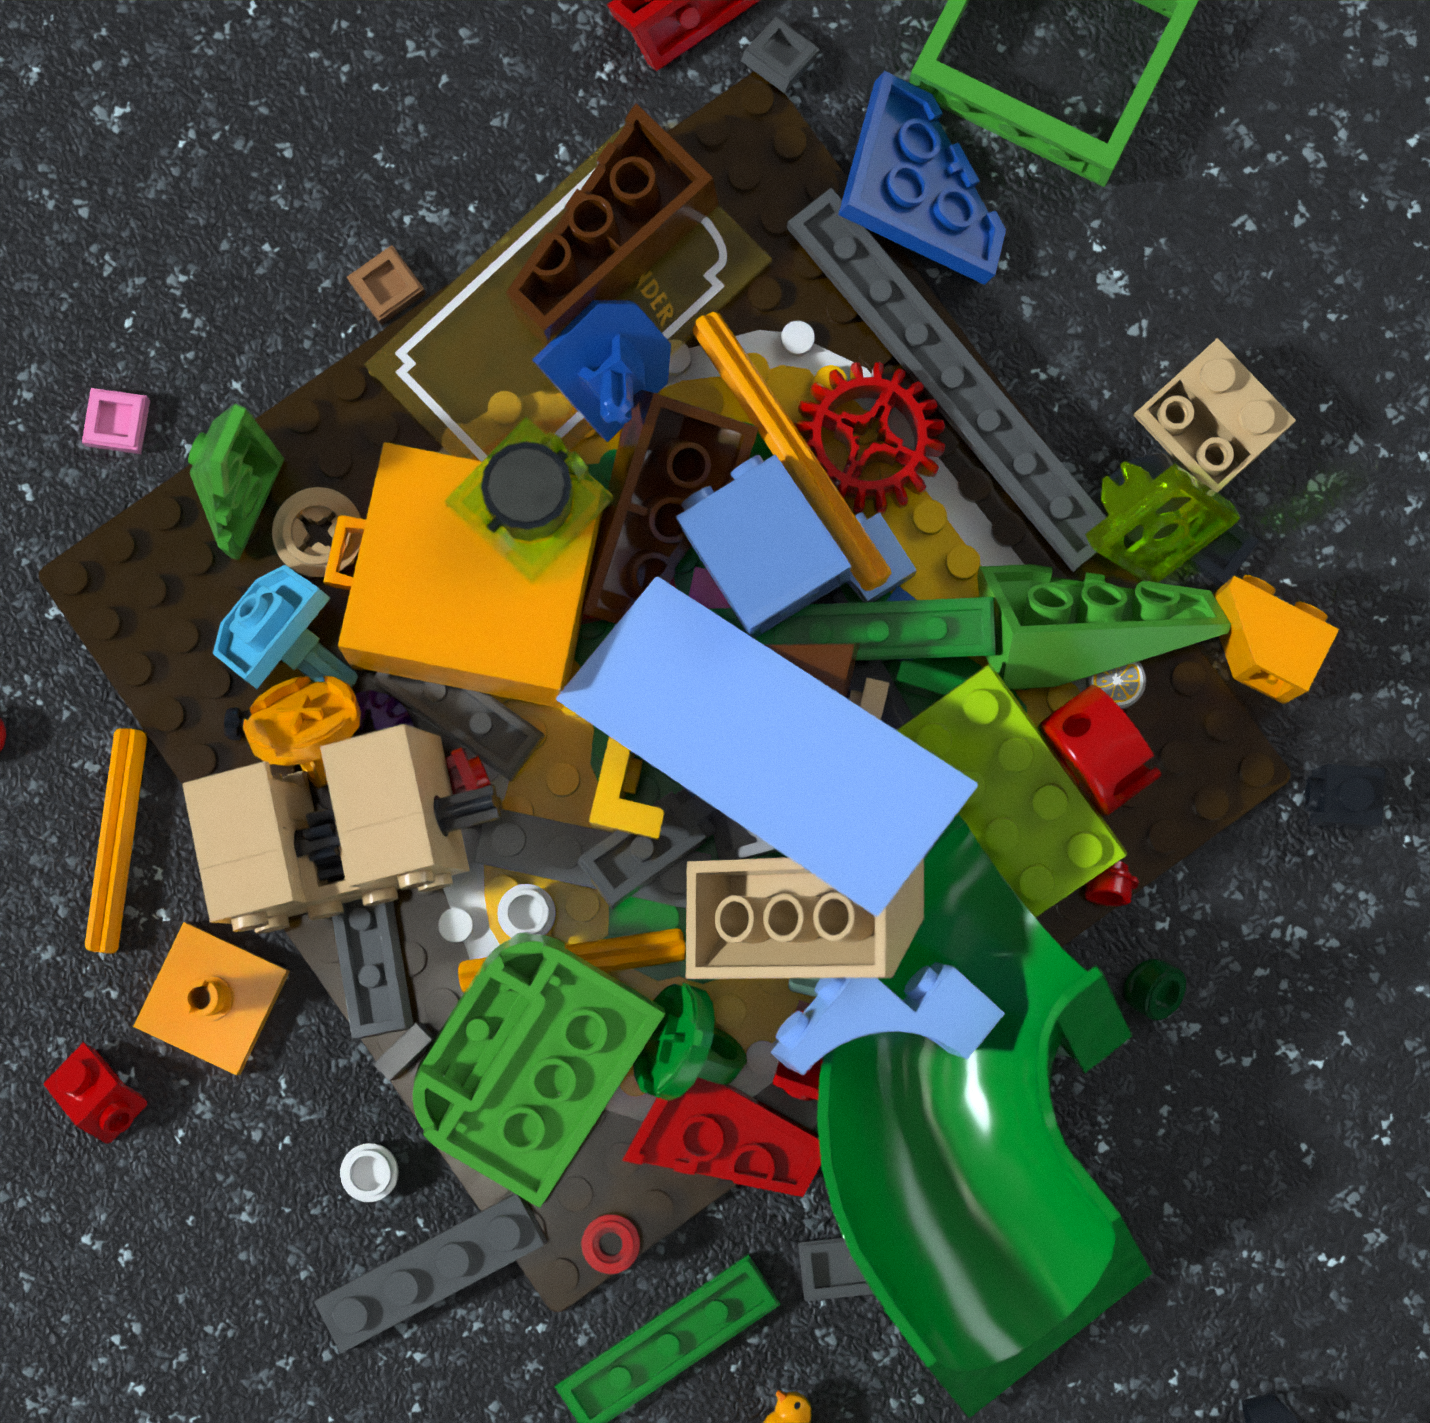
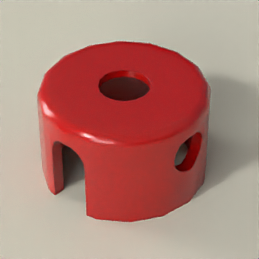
[1038,684,1162,816]

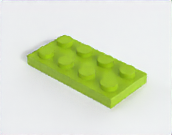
[896,663,1127,918]

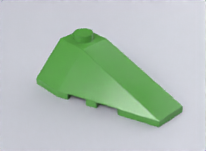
[188,404,285,561]
[977,564,1231,690]

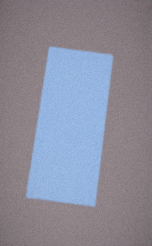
[556,577,978,916]

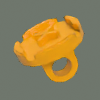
[243,676,361,788]

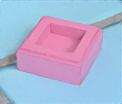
[82,388,150,454]

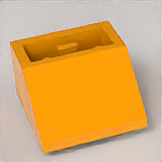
[1213,575,1339,704]

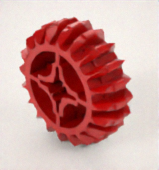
[793,362,945,515]

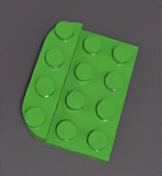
[413,932,665,1208]

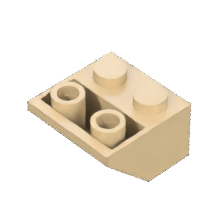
[1133,338,1296,498]

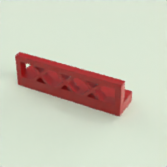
[607,0,760,71]

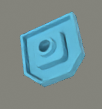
[213,565,358,689]

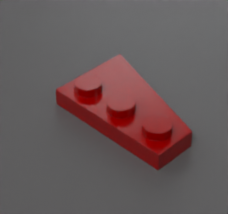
[622,1077,821,1197]

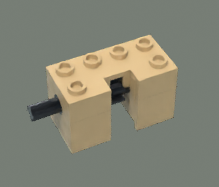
[182,724,503,934]

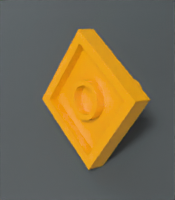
[133,922,290,1075]

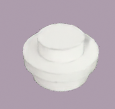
[497,884,556,938]
[340,1143,399,1202]

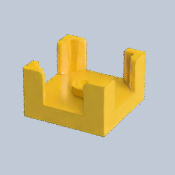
[589,736,664,840]

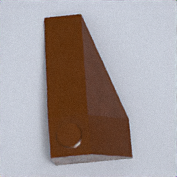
[581,390,759,624]

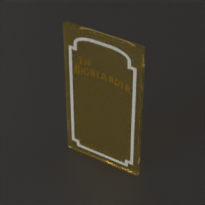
[364,123,772,463]

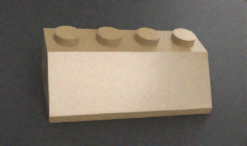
[686,858,924,979]

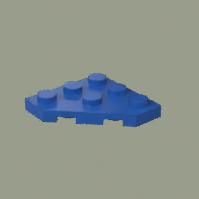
[838,71,1006,285]

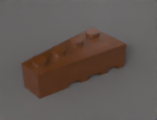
[506,103,719,347]

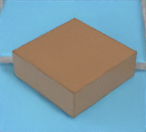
[347,245,426,326]

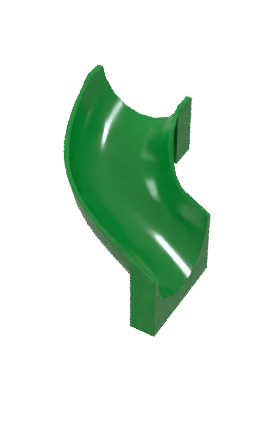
[817,814,1152,1418]

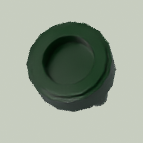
[1122,959,1186,1021]

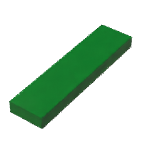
[555,1254,781,1423]

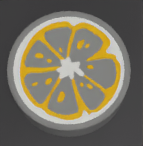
[1086,661,1146,710]

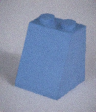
[676,454,851,639]

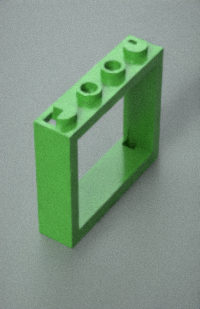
[909,0,1198,187]

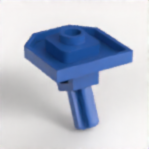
[532,300,671,442]

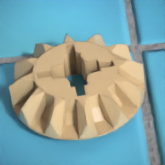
[272,487,363,578]

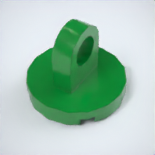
[633,983,747,1101]

